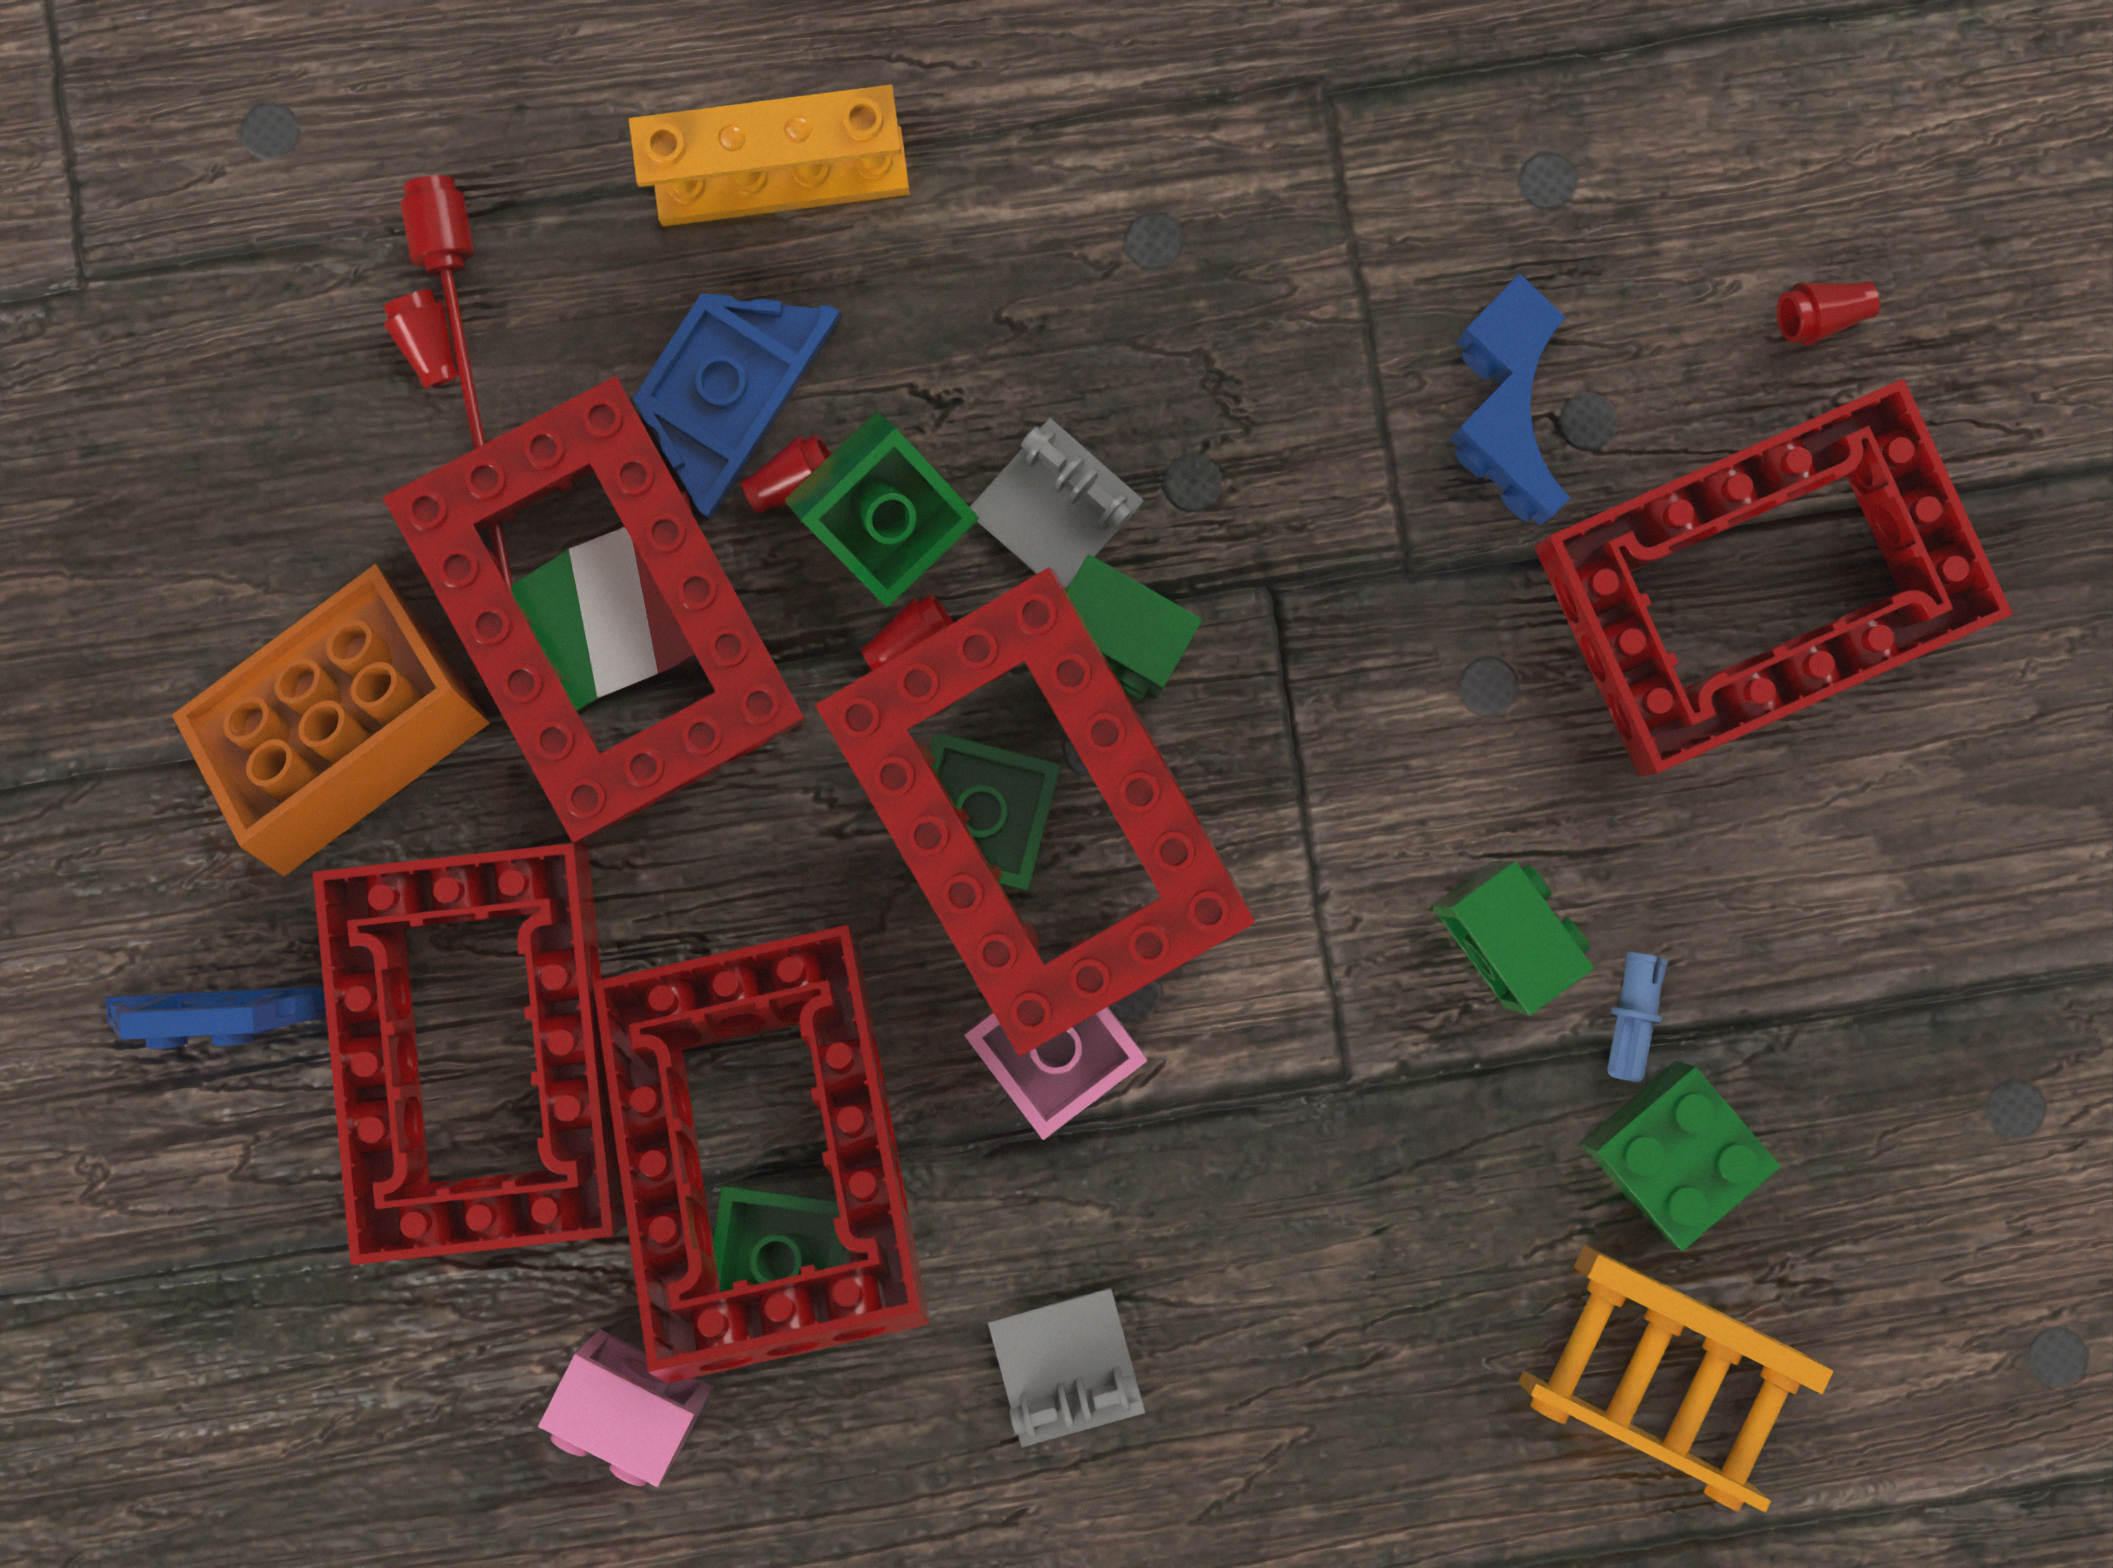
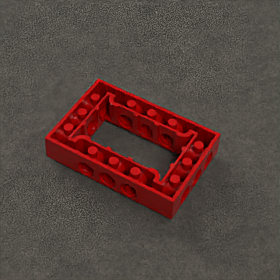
[382,376,805,844]
[1534,378,2013,777]
[815,567,1255,1057]
[312,843,627,1265]
[593,925,930,1383]

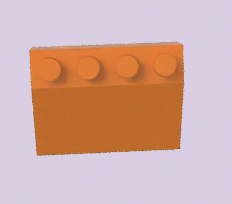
[172,563,490,877]

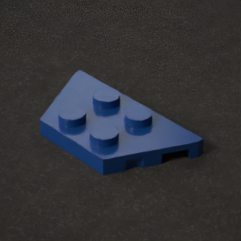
[633,293,842,520]
[105,986,326,1049]

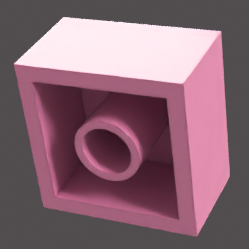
[964,1007,1148,1140]
[538,1329,713,1487]

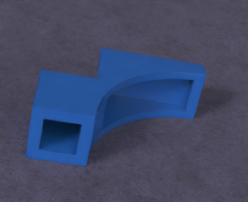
[1450,273,1570,525]

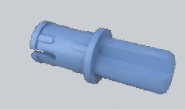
[1607,952,1668,1082]

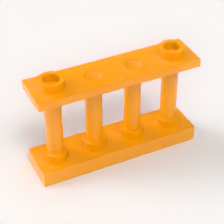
[629,84,910,227]
[1518,1244,1833,1513]

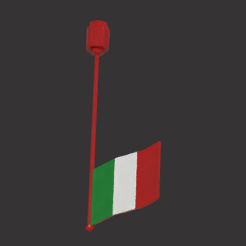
[400,175,695,712]

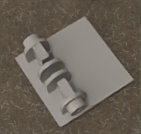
[970,418,1144,589]
[988,1287,1145,1447]

